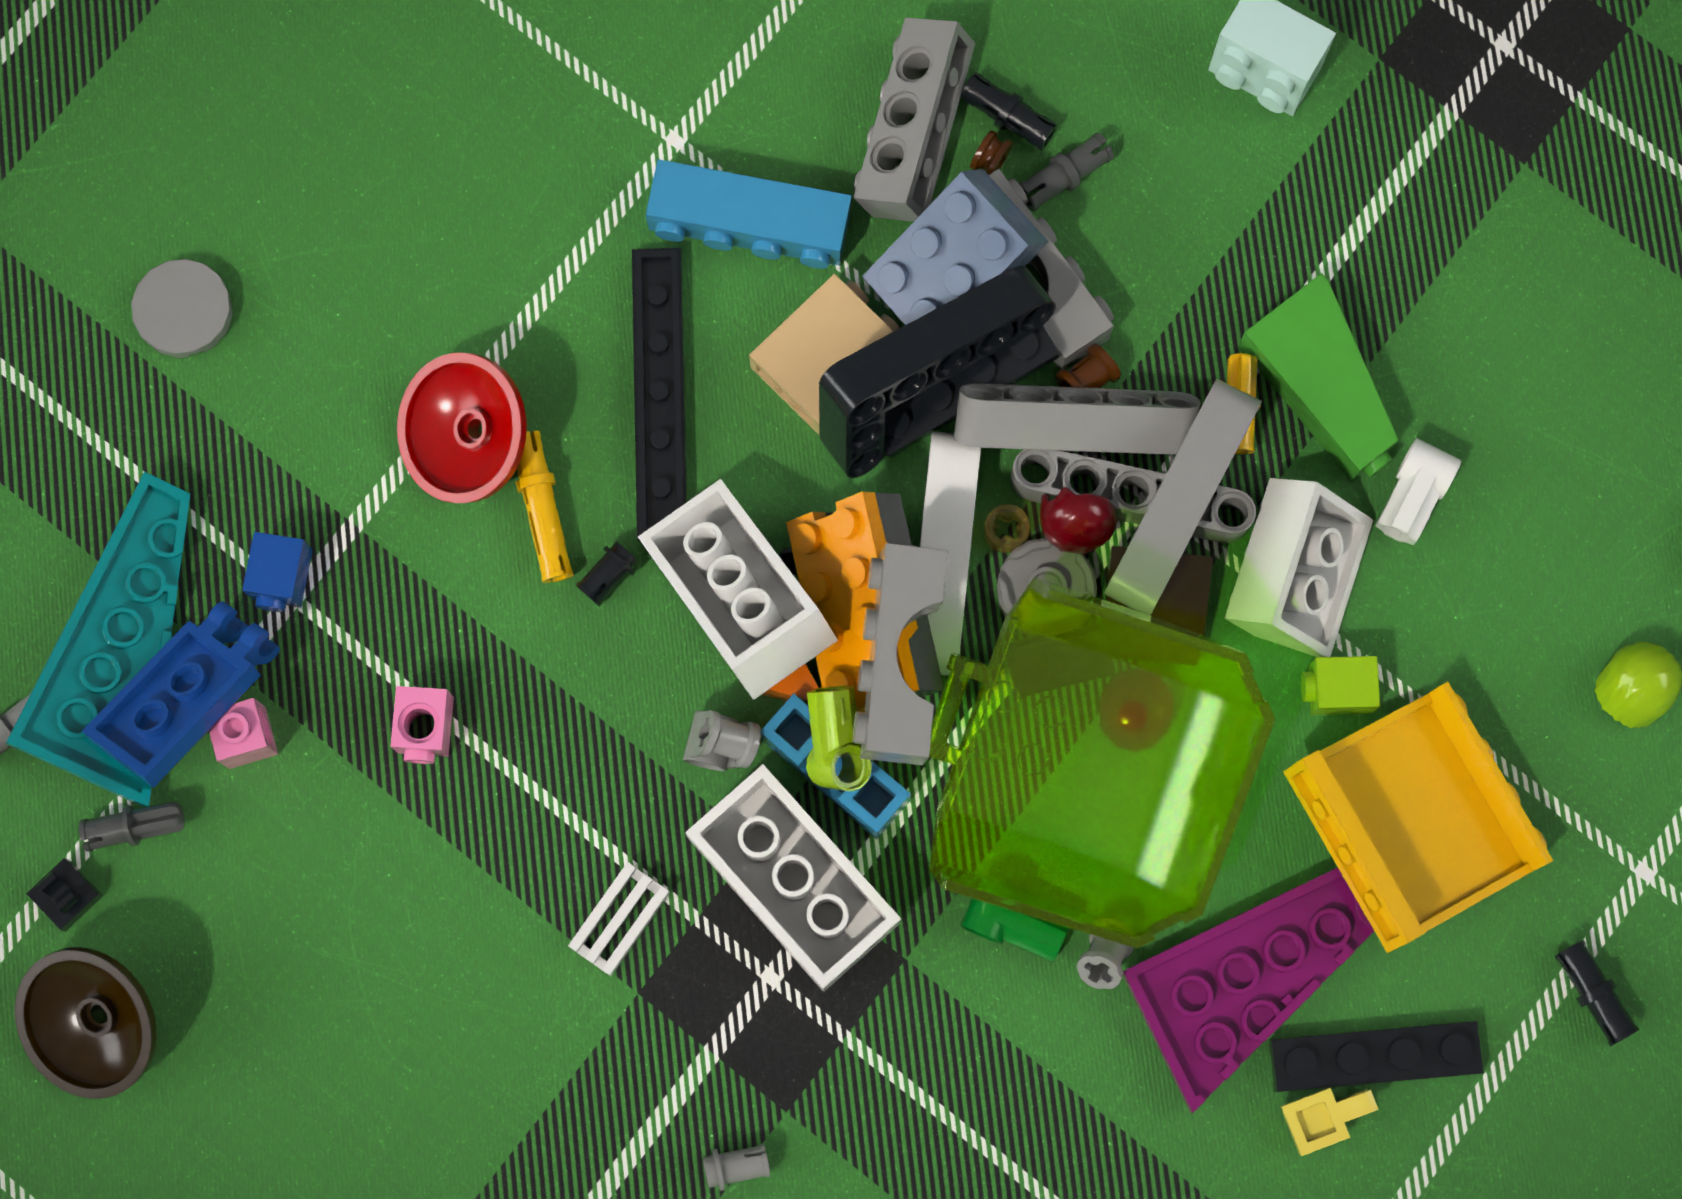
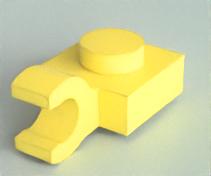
[1280,1088,1379,1156]

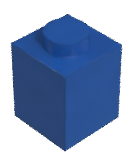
[242,532,313,613]

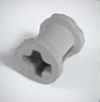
[1076,920,1135,989]

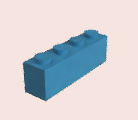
[646,159,852,269]

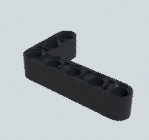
[819,266,1056,478]

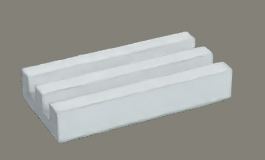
[568,862,670,976]

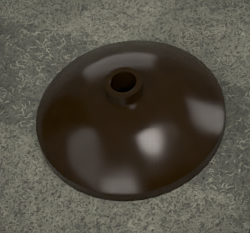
[15,947,157,1099]

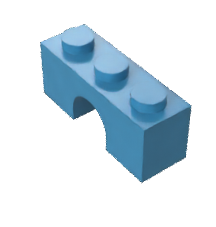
[761,694,911,839]

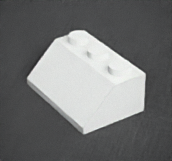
[1225,478,1374,657]

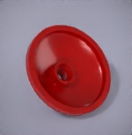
[397,352,527,503]

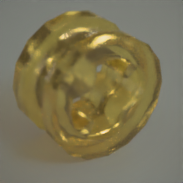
[984,504,1030,553]

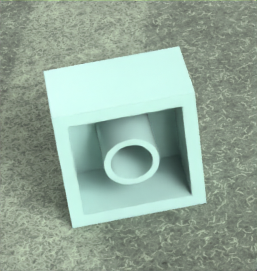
[1208,0,1336,117]

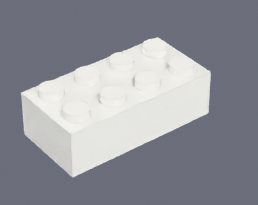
[638,479,838,700]
[685,764,901,992]

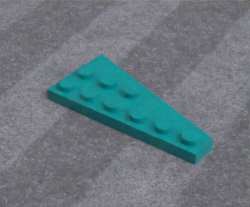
[6,472,190,808]

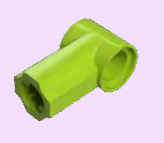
[806,685,872,791]

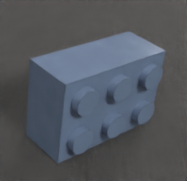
[862,169,1049,325]

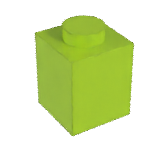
[1301,656,1380,716]

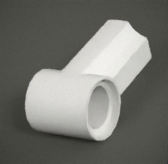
[1375,438,1462,545]

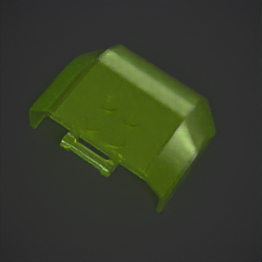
[929,577,1275,949]

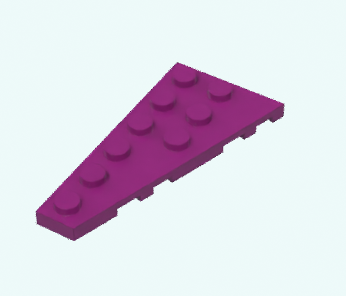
[1123,867,1374,1114]

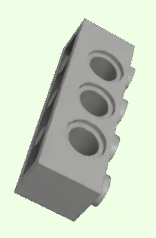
[854,18,975,222]

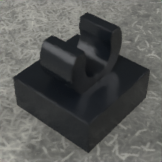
[26,858,103,932]

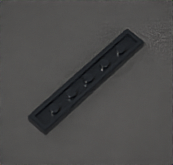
[632,248,687,541]

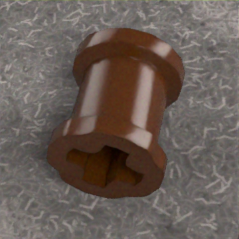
[1055,343,1121,388]

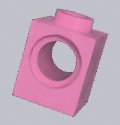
[390,686,454,764]
[209,698,278,769]

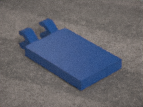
[82,601,280,788]

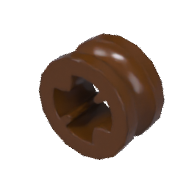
[970,130,1013,175]

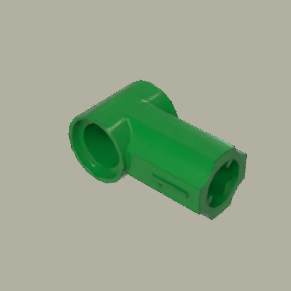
[960,879,1071,963]

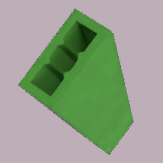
[1238,273,1398,482]

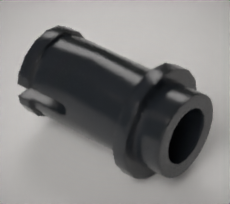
[576,541,639,607]

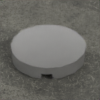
[131,259,233,358]
[996,538,1097,636]

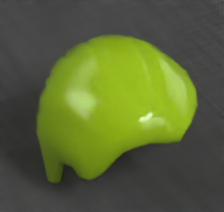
[1594,641,1682,729]

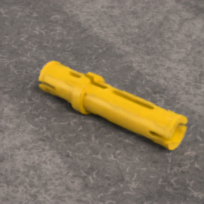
[515,430,574,583]

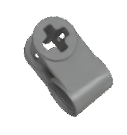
[683,710,761,772]

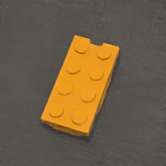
[786,492,944,712]

